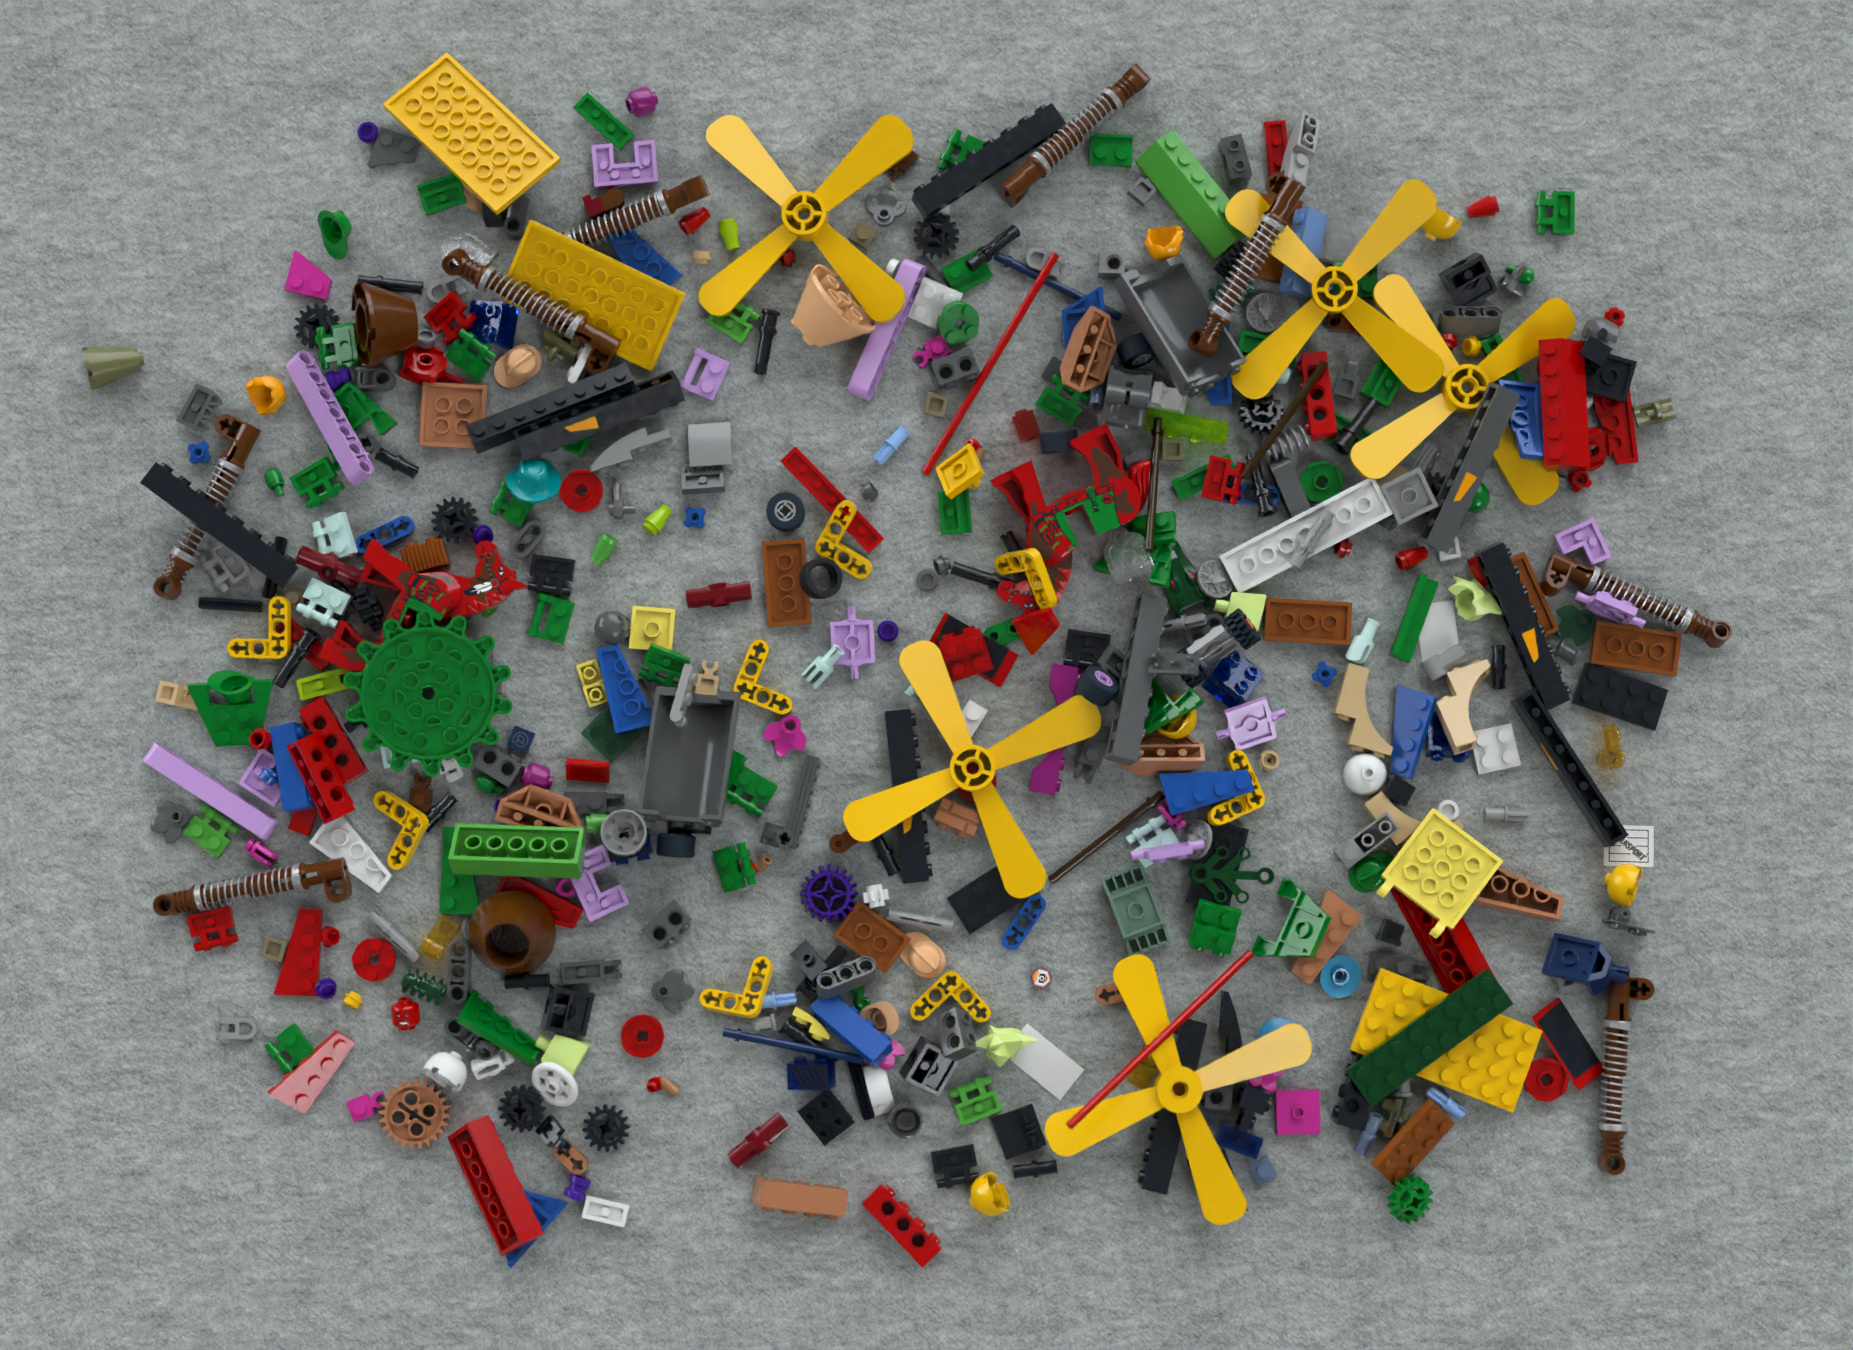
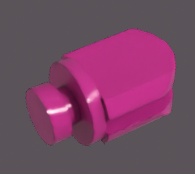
[1157,799,1188,830]
[245,838,279,867]

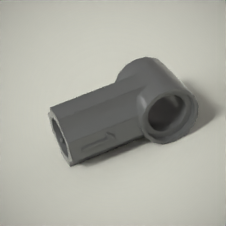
[503,195,529,240]
[760,822,794,848]

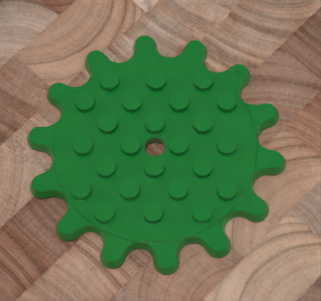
[343,609,512,777]

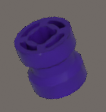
[326,367,353,392]
[563,1173,591,1202]

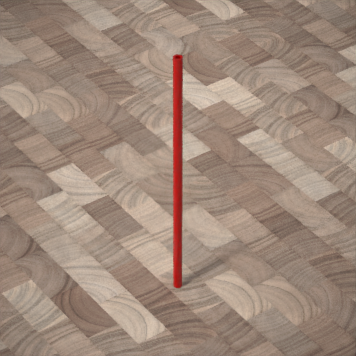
[921,252,1060,476]
[1066,950,1254,1130]

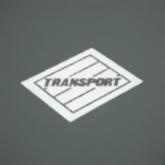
[1604,825,1654,867]

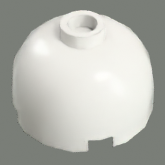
[1343,753,1387,796]
[422,1051,468,1092]

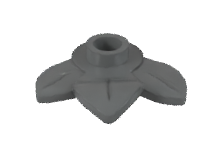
[865,187,907,227]
[150,801,190,844]
[651,969,695,1013]

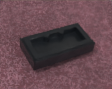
[790,940,830,984]

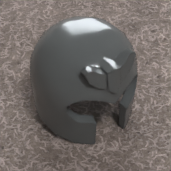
[1580,317,1619,353]
[594,611,630,645]

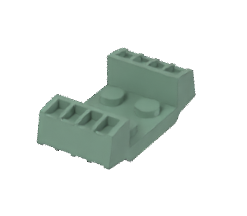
[1101,864,1171,956]

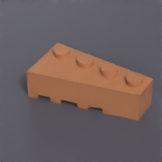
[1472,866,1564,923]
[1289,889,1363,985]
[751,1175,848,1220]

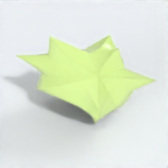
[1448,575,1502,621]
[976,1025,1038,1067]

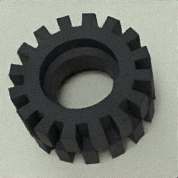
[1214,240,1247,281]

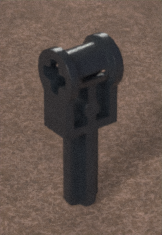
[795,945,847,1004]

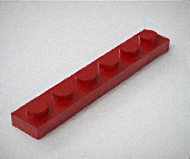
[780,446,884,554]

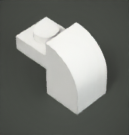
[1148,381,1187,415]
[863,1065,895,1116]

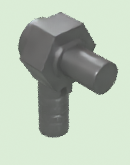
[1497,262,1528,299]
[609,483,636,519]

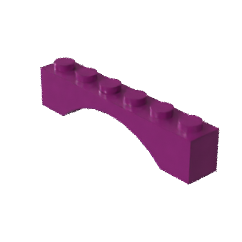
[1028,663,1082,796]

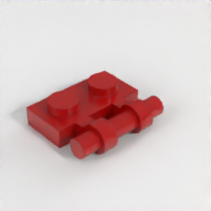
[424,290,477,345]
[1201,455,1245,505]
[187,906,239,952]

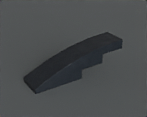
[1218,991,1242,1055]

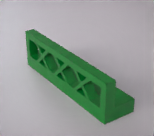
[1388,573,1439,663]

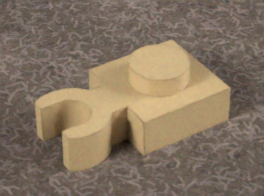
[695,660,719,695]

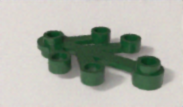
[1189,846,1274,904]

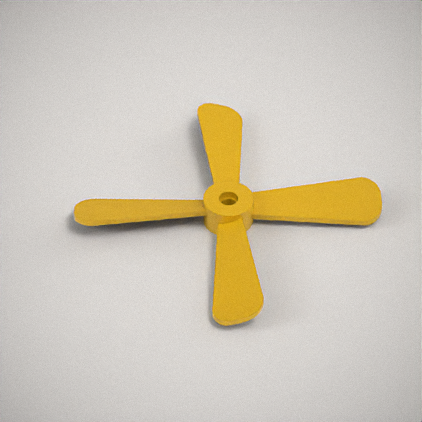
[698,115,914,323]
[1225,179,1444,399]
[1350,274,1575,506]
[843,640,1102,899]
[1045,954,1312,1225]

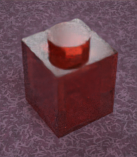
[1012,409,1041,444]

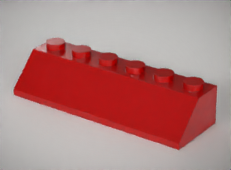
[1538,338,1590,472]
[1390,887,1497,994]
[447,1115,543,1256]

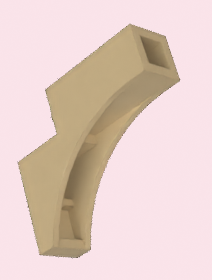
[1435,659,1491,755]
[1332,663,1393,759]
[1362,791,1464,846]

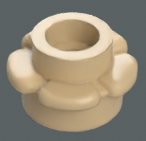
[690,250,711,264]
[1258,750,1280,771]

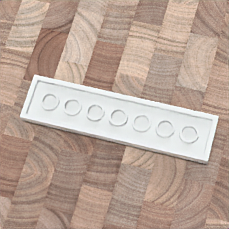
[1219,478,1393,593]

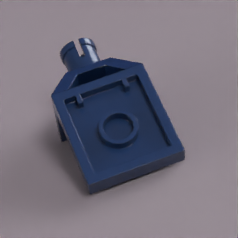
[1542,933,1630,996]

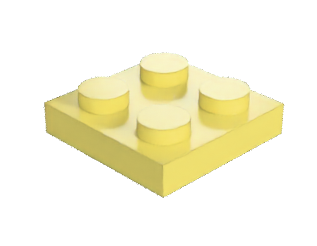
[629,606,676,651]

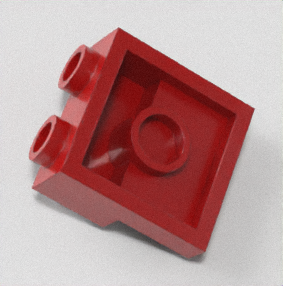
[938,625,994,682]

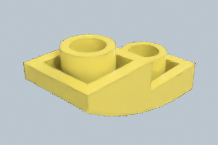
[576,658,608,708]
[792,1006,831,1042]

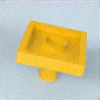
[935,443,985,499]

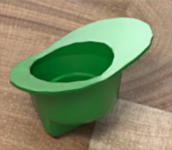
[318,210,352,260]
[207,670,255,704]
[1348,851,1395,893]

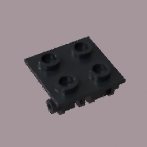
[798,1088,855,1146]
[991,1103,1047,1160]

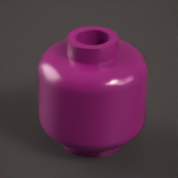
[625,87,658,118]
[520,763,553,789]

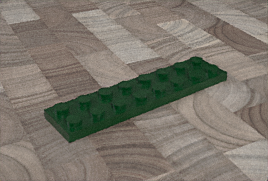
[1345,967,1513,1107]

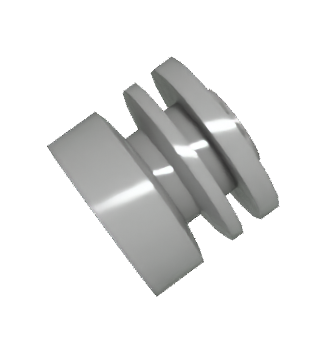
[600,809,648,857]

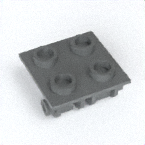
[1602,907,1655,936]

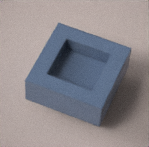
[1248,1155,1278,1186]

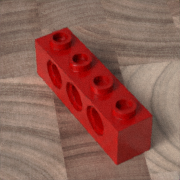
[1297,351,1337,442]
[299,697,369,785]
[286,732,355,824]
[862,1184,941,1268]

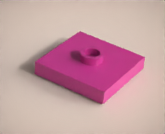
[1275,1089,1321,1135]

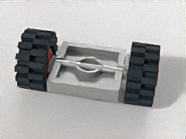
[1176,608,1261,689]

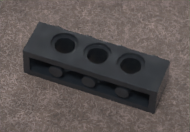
[1332,1050,1369,1131]

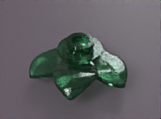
[1555,605,1596,647]

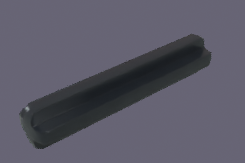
[262,536,288,599]
[198,597,263,613]
[847,1061,875,1120]

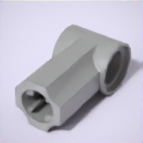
[1421,644,1468,681]

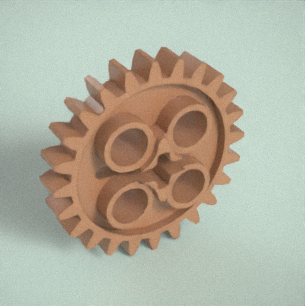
[378,1078,451,1150]

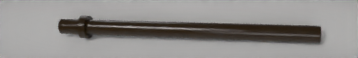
[1240,360,1328,480]
[1145,417,1164,552]
[1048,791,1165,884]

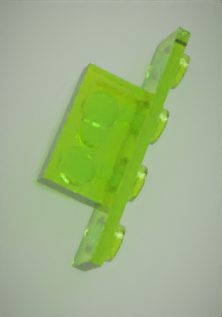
[1142,408,1229,444]

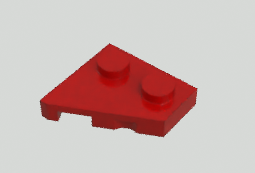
[1012,607,1060,655]

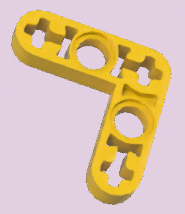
[815,500,873,579]
[994,548,1057,609]
[227,596,291,659]
[733,639,793,715]
[1207,750,1265,826]
[373,791,429,870]
[699,956,773,1019]
[910,971,991,1023]

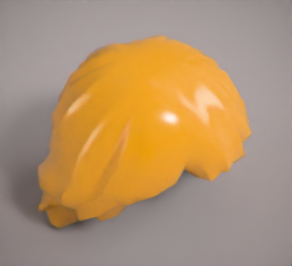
[1144,226,1184,261]
[245,376,286,416]

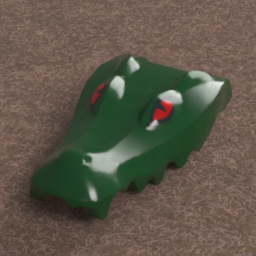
[1163,540,1212,618]

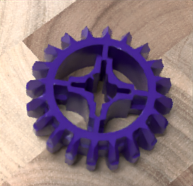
[800,864,858,923]

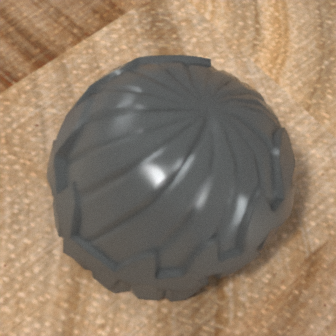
[887,1103,923,1139]

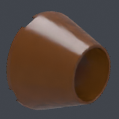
[351,282,418,368]
[469,890,556,975]

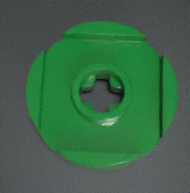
[936,301,979,344]
[1300,461,1343,504]

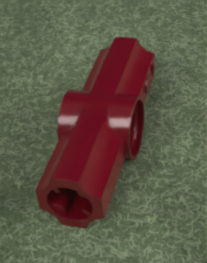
[295,546,362,588]
[685,581,752,609]
[727,1112,789,1169]

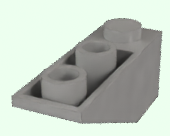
[1334,812,1400,868]

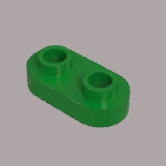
[984,618,1021,645]

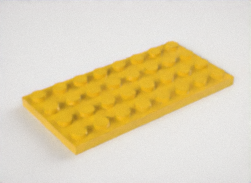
[383,52,561,215]
[498,219,686,372]
[1349,968,1543,1113]

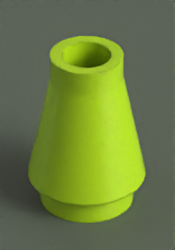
[717,218,740,251]
[642,504,672,536]

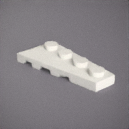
[309,816,393,893]

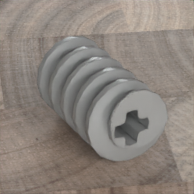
[1263,425,1310,462]

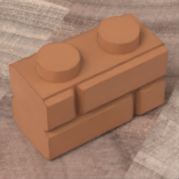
[933,796,981,840]

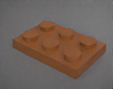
[833,901,911,974]

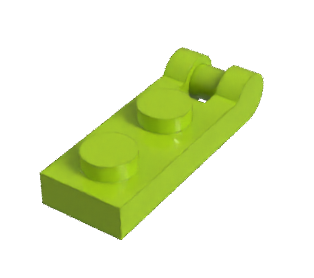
[296,668,351,701]

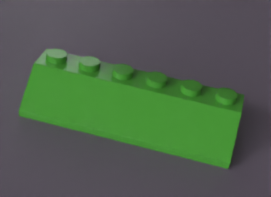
[1135,129,1246,260]
[448,823,585,879]

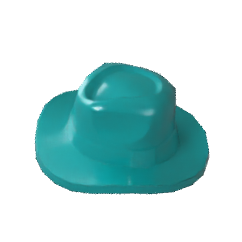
[506,458,561,504]

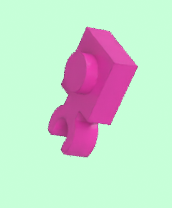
[912,334,952,369]
[346,1091,384,1123]

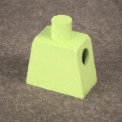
[1213,592,1267,631]
[535,1033,591,1080]

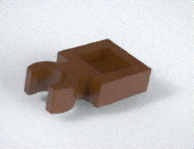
[883,151,919,182]
[409,773,433,812]

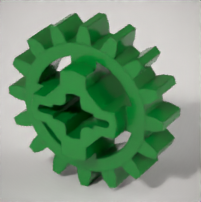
[1387,1175,1433,1224]

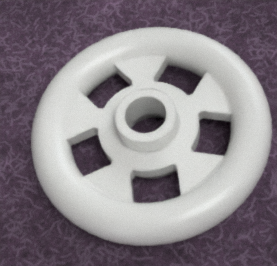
[532,1062,578,1107]

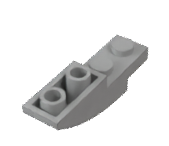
[1280,111,1320,192]
[590,428,672,476]

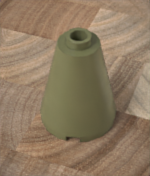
[82,347,145,390]

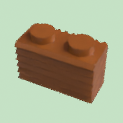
[400,536,451,573]

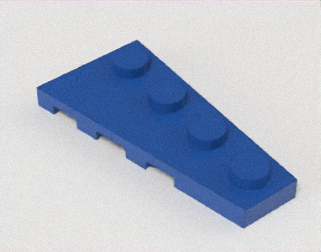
[1390,685,1438,780]

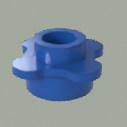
[187,441,211,464]
[684,506,706,529]
[1312,662,1337,687]
[259,766,279,787]

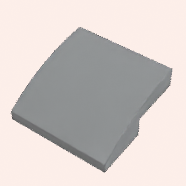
[688,422,733,467]

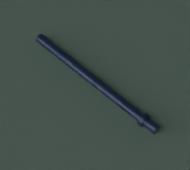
[993,252,1122,321]
[723,1028,864,1065]

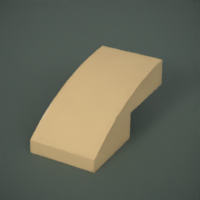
[155,680,198,711]

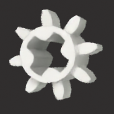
[862,884,889,908]

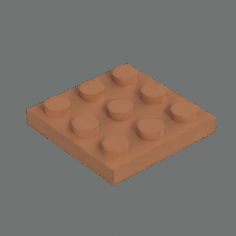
[419,382,488,450]

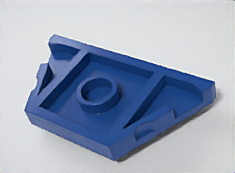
[1061,287,1109,369]
[505,1190,568,1268]

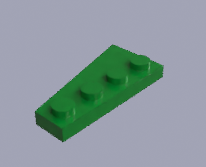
[439,827,480,915]
[456,989,540,1066]

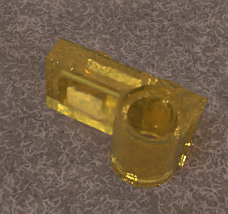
[1596,724,1625,769]
[418,914,461,962]
[1127,1043,1158,1089]

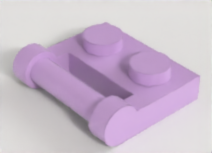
[680,347,731,402]

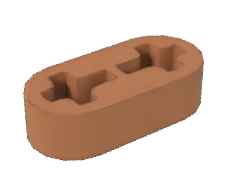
[1095,983,1124,1005]
[553,1139,589,1175]

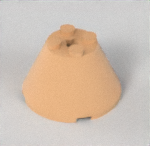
[791,264,875,348]

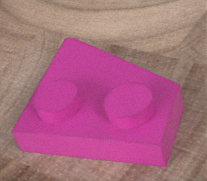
[284,250,332,301]

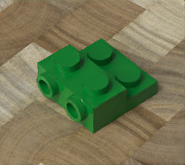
[1188,898,1242,956]

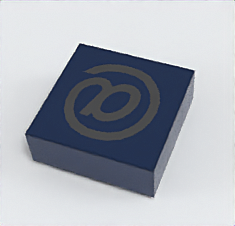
[507,726,536,754]

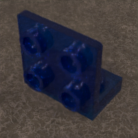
[466,300,519,349]
[1201,650,1265,708]

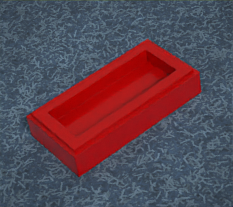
[566,758,610,783]

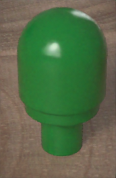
[1505,264,1535,285]
[264,468,285,497]
[476,773,505,795]

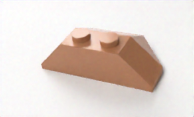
[1060,306,1117,393]
[1118,731,1205,776]
[494,784,583,828]

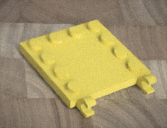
[1376,808,1503,939]

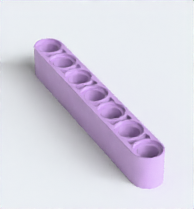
[848,259,926,401]
[286,350,374,485]
[143,742,278,840]

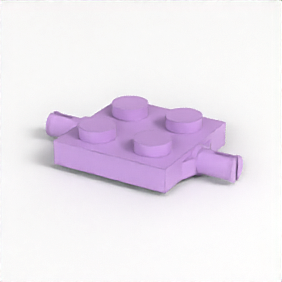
[1574,591,1646,629]
[830,606,875,679]
[1215,697,1287,750]
[1130,840,1205,863]

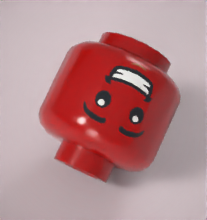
[391,997,420,1031]

